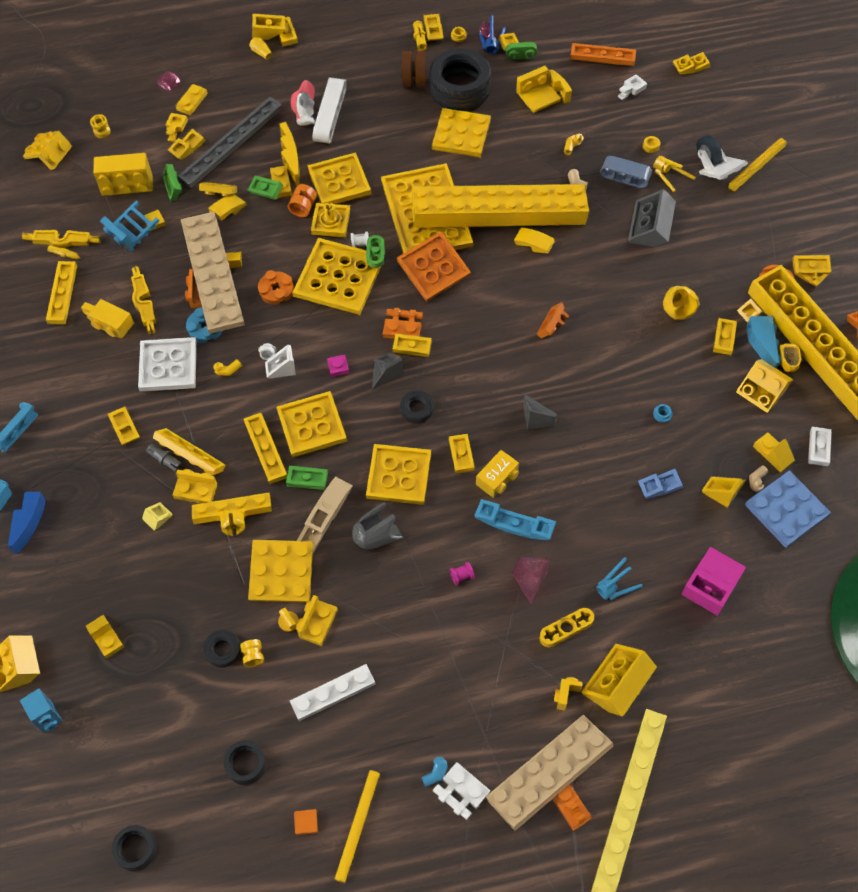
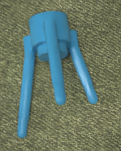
[596,557,643,601]

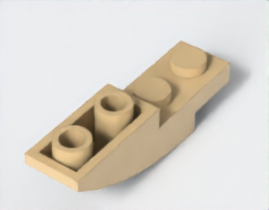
[297,477,353,553]

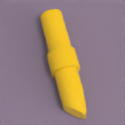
[48,245,80,260]

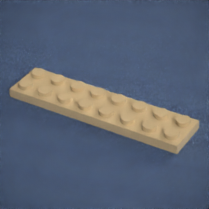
[180,211,245,334]

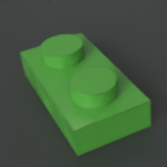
[162,164,182,201]
[248,176,284,200]
[286,466,328,490]

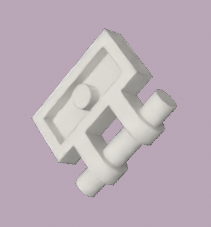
[433,762,490,820]

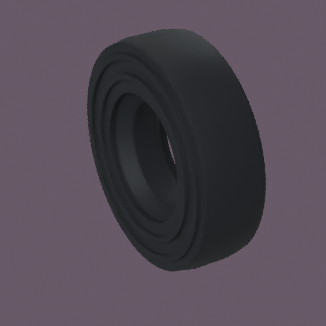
[400,390,434,423]
[203,630,241,668]

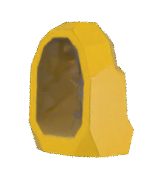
[778,344,802,372]

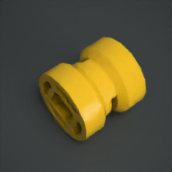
[90,114,111,138]
[240,639,264,667]

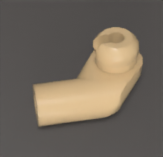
[568,169,588,190]
[749,465,768,492]

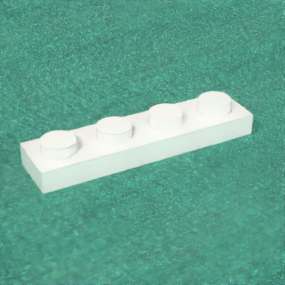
[290,664,376,721]

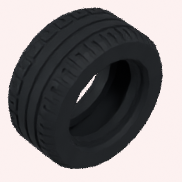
[429,48,491,111]

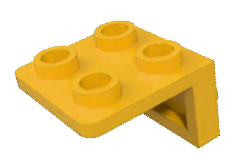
[23,131,72,170]

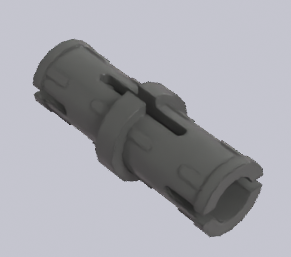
[146,443,184,473]

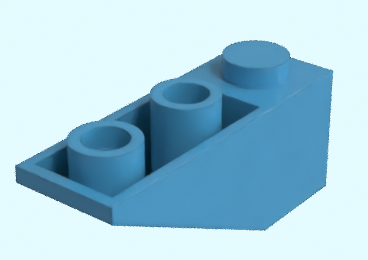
[747,316,781,369]

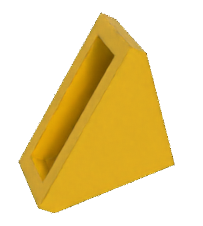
[702,477,746,508]

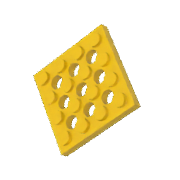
[292,238,381,315]

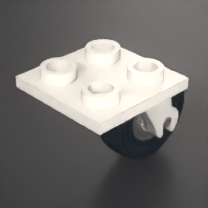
[696,135,748,180]

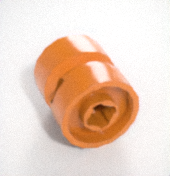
[288,184,317,217]

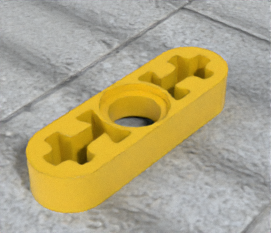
[539,608,594,647]

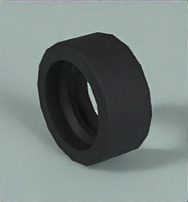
[223,740,266,785]
[111,825,157,871]

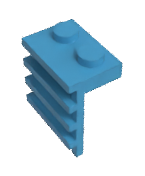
[100,200,159,252]

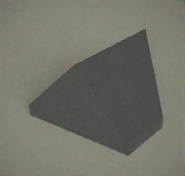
[371,352,403,391]
[523,395,557,430]

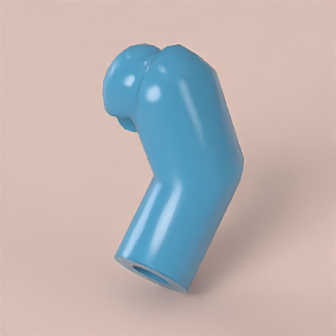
[421,756,448,787]

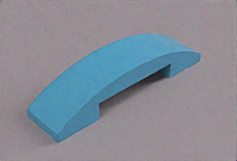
[474,499,556,540]

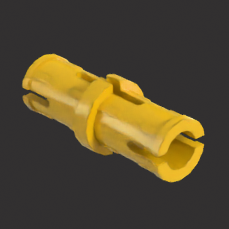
[413,21,427,50]

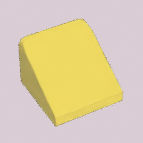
[142,502,173,530]

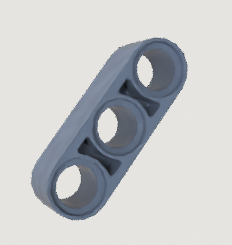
[600,156,652,188]

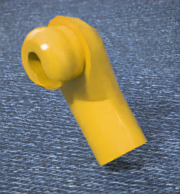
[564,134,584,155]
[213,359,242,376]

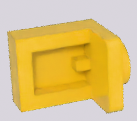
[554,677,583,711]

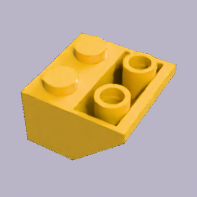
[736,359,793,413]
[0,636,40,693]

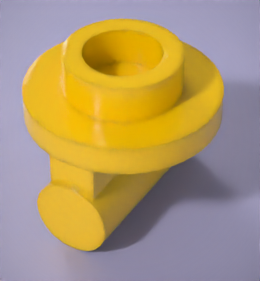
[278,608,299,632]

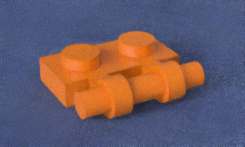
[383,308,423,339]

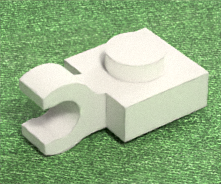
[618,75,647,100]

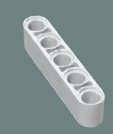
[312,78,346,144]

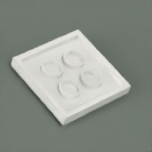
[138,337,197,392]

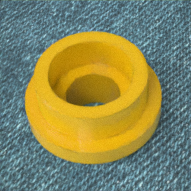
[451,27,467,42]

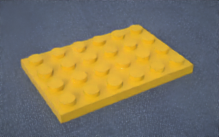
[381,163,473,254]

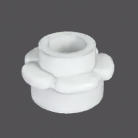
[258,343,277,360]

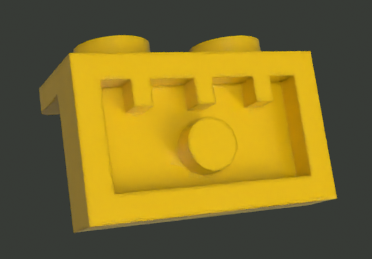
[172,469,217,504]
[296,595,338,646]

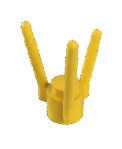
[653,156,696,192]

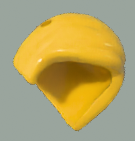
[663,286,700,320]

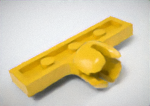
[192,493,272,536]

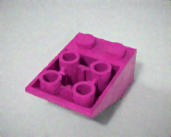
[682,547,746,616]

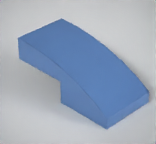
[638,469,683,499]

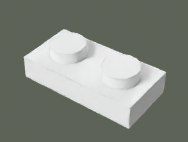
[808,427,831,466]

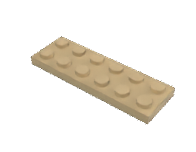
[486,715,614,831]

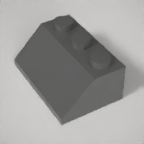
[628,189,676,247]

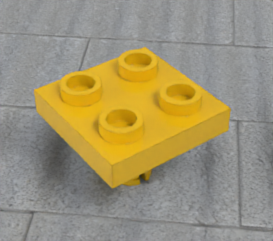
[311,202,350,237]

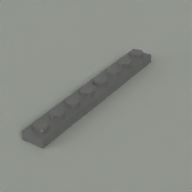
[178,97,283,188]

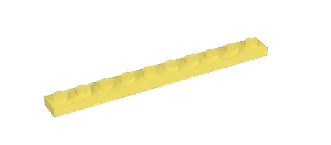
[591,709,667,892]

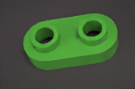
[505,42,538,60]
[366,235,385,268]

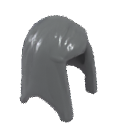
[352,502,403,549]

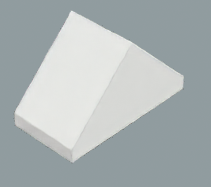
[265,345,296,378]

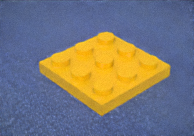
[432,108,491,158]
[307,153,371,204]
[276,391,347,458]
[366,444,431,505]
[248,540,313,603]

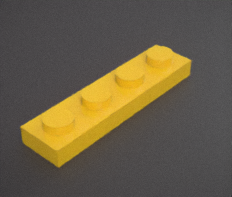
[46,261,77,324]
[243,413,287,484]
[153,428,226,475]

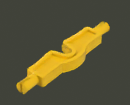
[22,230,101,248]
[131,266,156,334]

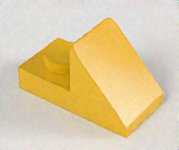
[753,432,795,473]
[86,614,124,659]

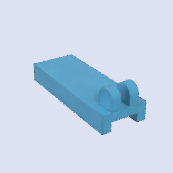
[0,402,38,453]

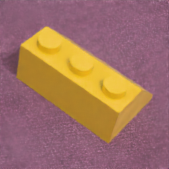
[581,644,657,717]

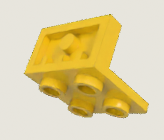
[516,66,561,113]

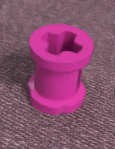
[449,562,475,585]

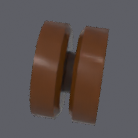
[401,50,426,88]

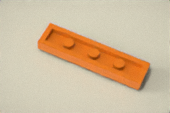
[570,43,636,66]

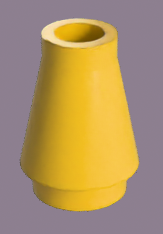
[249,37,273,60]

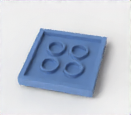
[745,470,831,548]

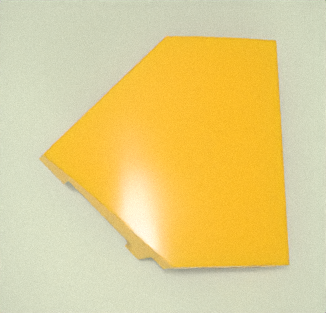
[792,255,832,287]

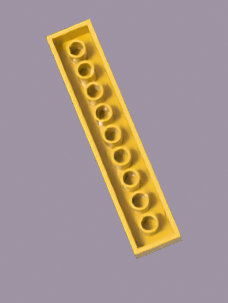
[411,184,589,228]
[748,265,858,420]

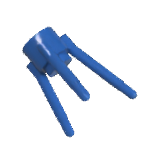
[479,15,506,54]

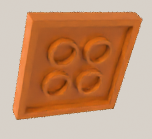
[397,231,471,302]

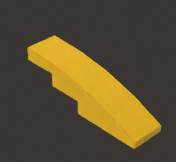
[280,122,300,185]

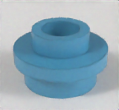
[653,404,673,423]

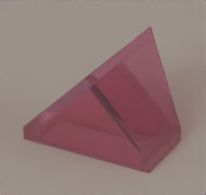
[511,557,550,604]

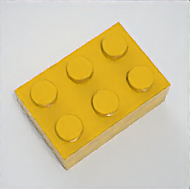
[93,153,153,196]

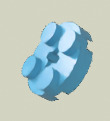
[186,308,222,343]

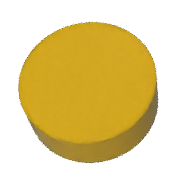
[643,136,660,153]

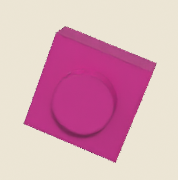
[327,355,349,377]

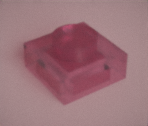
[156,70,180,92]

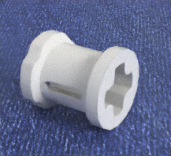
[351,232,369,247]

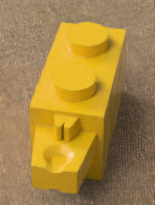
[81,299,134,339]

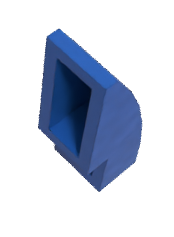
[8,492,46,554]

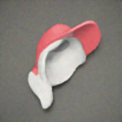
[291,80,315,126]

